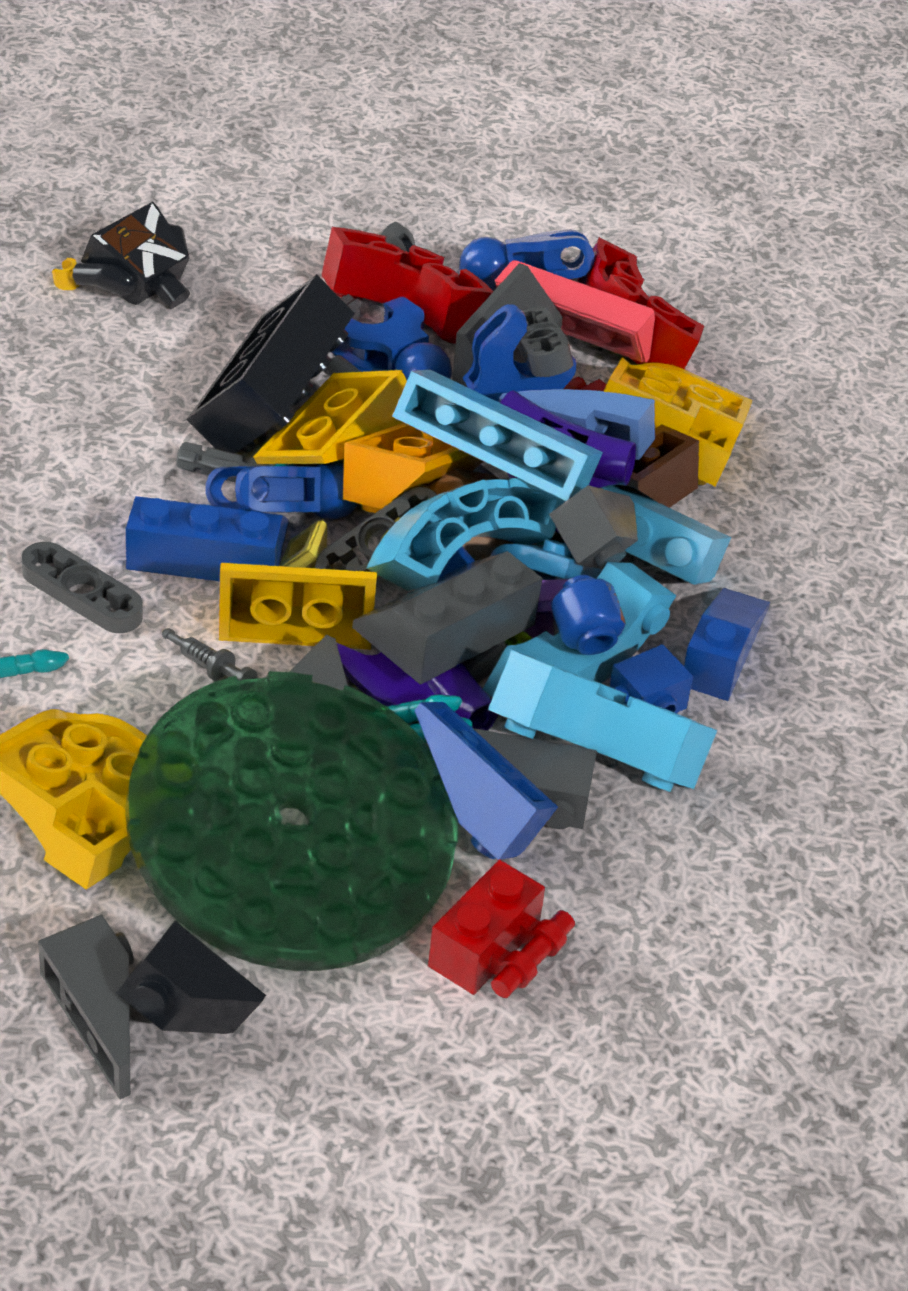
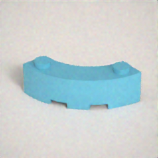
[366,478,566,591]
[483,561,676,697]
[488,650,717,792]

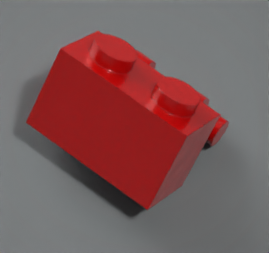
[428,859,575,998]

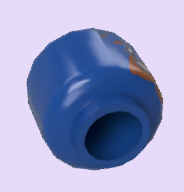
[551,575,626,655]

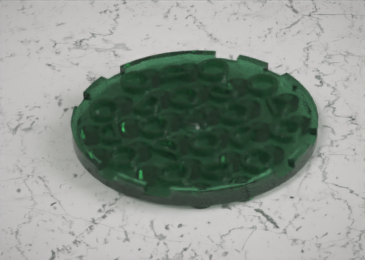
[125,671,458,971]

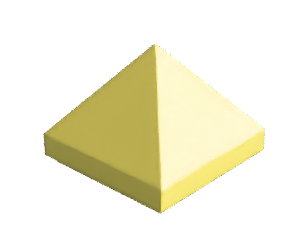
[279,520,327,568]

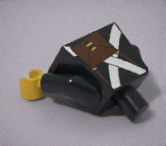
[51,201,190,310]

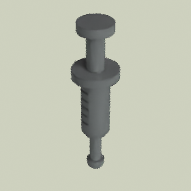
[162,628,257,693]

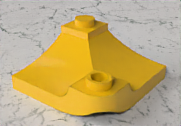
[603,357,753,487]
[0,709,203,890]

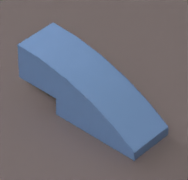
[499,389,655,460]

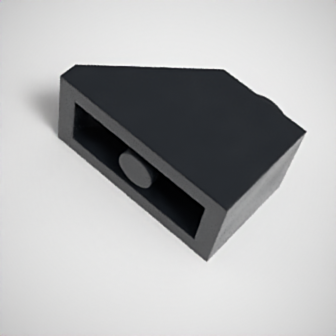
[116,921,266,1034]

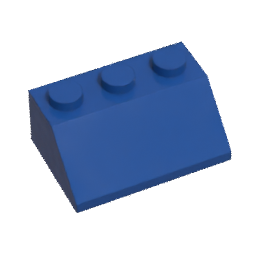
[126,496,289,582]

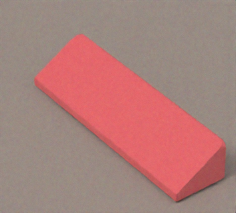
[495,260,655,363]

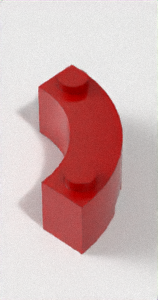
[321,226,493,344]
[577,237,705,369]

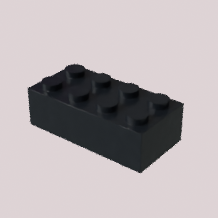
[187,274,355,453]

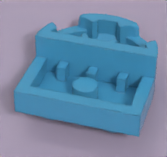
[491,539,603,580]

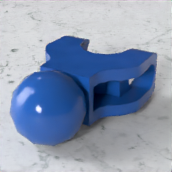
[459,229,595,291]
[332,297,452,380]
[462,304,576,402]
[205,460,359,520]

